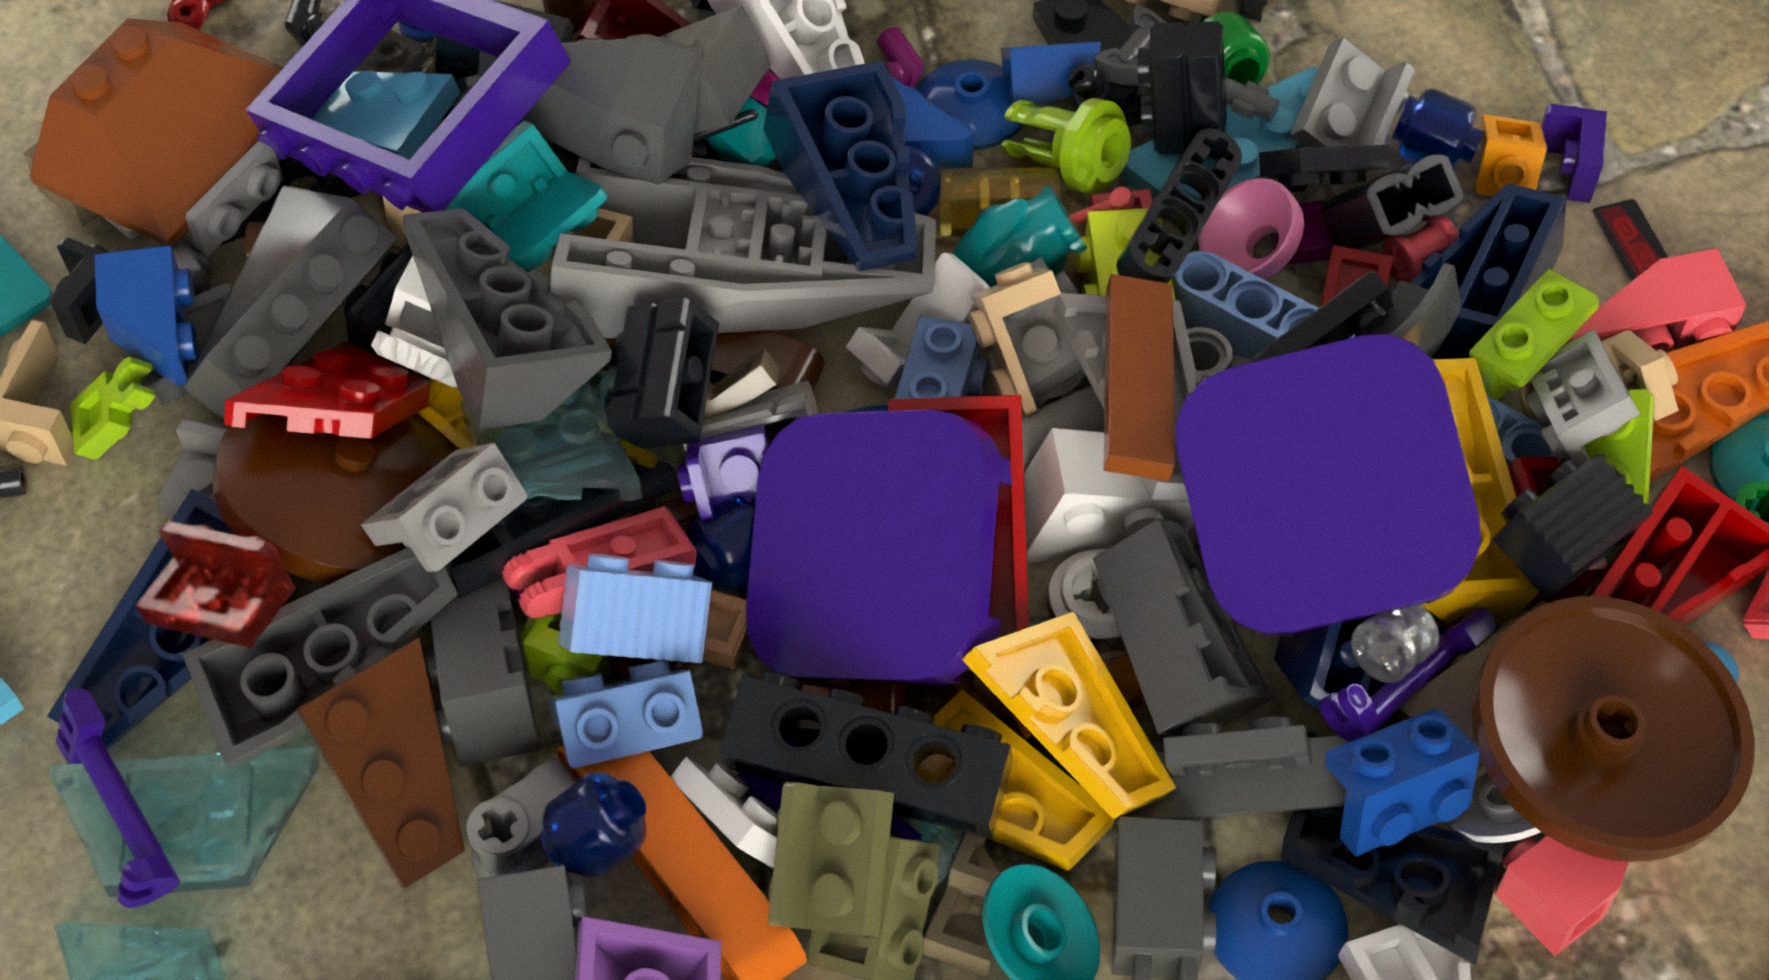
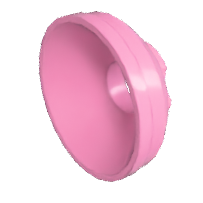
[1198,178,1304,279]

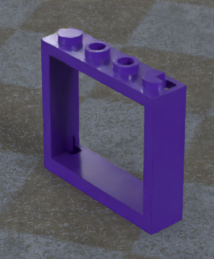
[246,0,571,213]

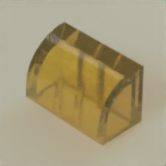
[939,167,1061,236]

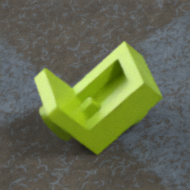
[521,613,612,694]

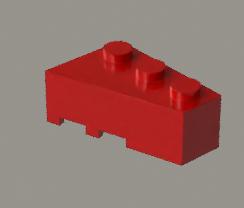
[1586,466,1769,627]

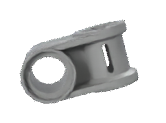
[466,760,603,879]

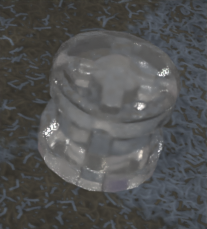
[1351,604,1440,683]

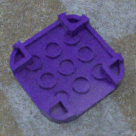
[1176,334,1481,637]
[746,409,1012,687]

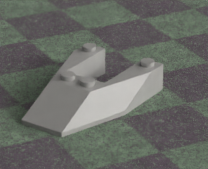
[550,156,936,338]

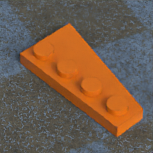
[1650,321,1769,483]

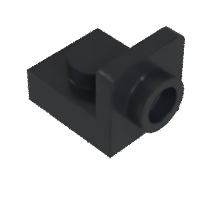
[48,237,110,345]

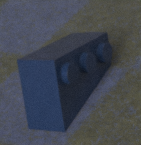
[1390,183,1567,359]

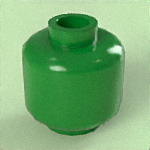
[1202,11,1271,85]

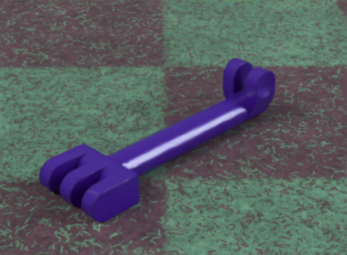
[1320,607,1495,743]
[56,688,180,908]

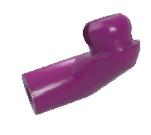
[877,27,924,88]

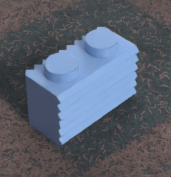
[558,554,712,663]

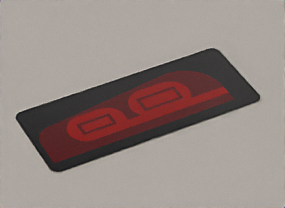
[1593,199,1668,281]

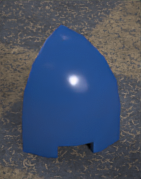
[1001,42,1101,105]

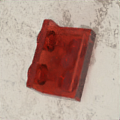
[135,521,296,648]

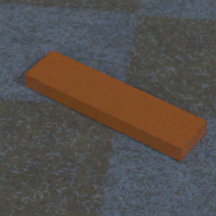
[1103,274,1175,481]

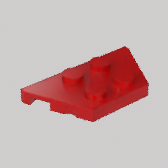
[224,342,431,439]

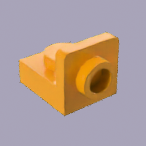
[1475,114,1547,196]

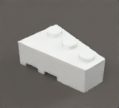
[1024,428,1199,563]

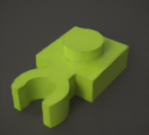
[70,357,156,460]

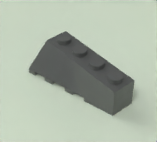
[183,185,398,421]

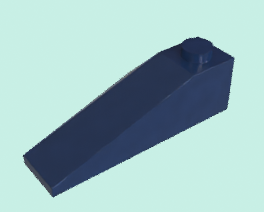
[763,60,918,271]
[47,489,294,750]

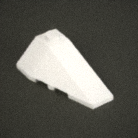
[707,0,865,80]

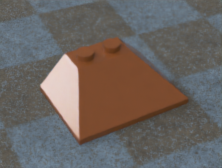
[29,18,284,247]

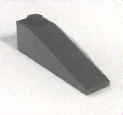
[403,208,612,430]
[182,547,458,769]

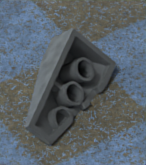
[478,34,703,185]

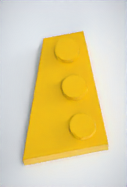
[962,611,1176,819]
[917,689,1114,872]

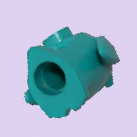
[952,184,1087,287]

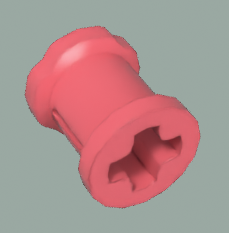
[1383,215,1459,283]

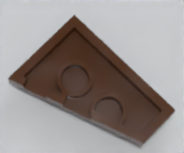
[295,638,465,888]

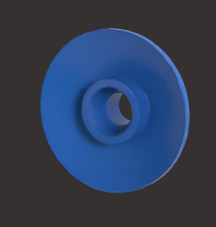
[917,59,1023,150]
[1208,861,1348,980]

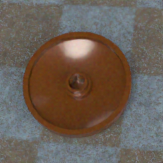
[213,414,458,585]
[1471,596,1755,862]

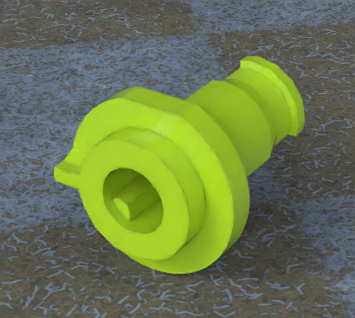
[1001,98,1131,195]

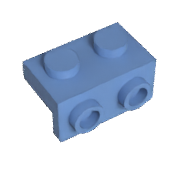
[894,316,989,399]
[548,660,703,768]

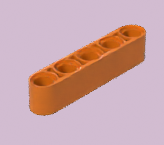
[556,744,807,980]

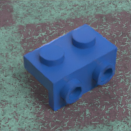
[1325,709,1480,857]

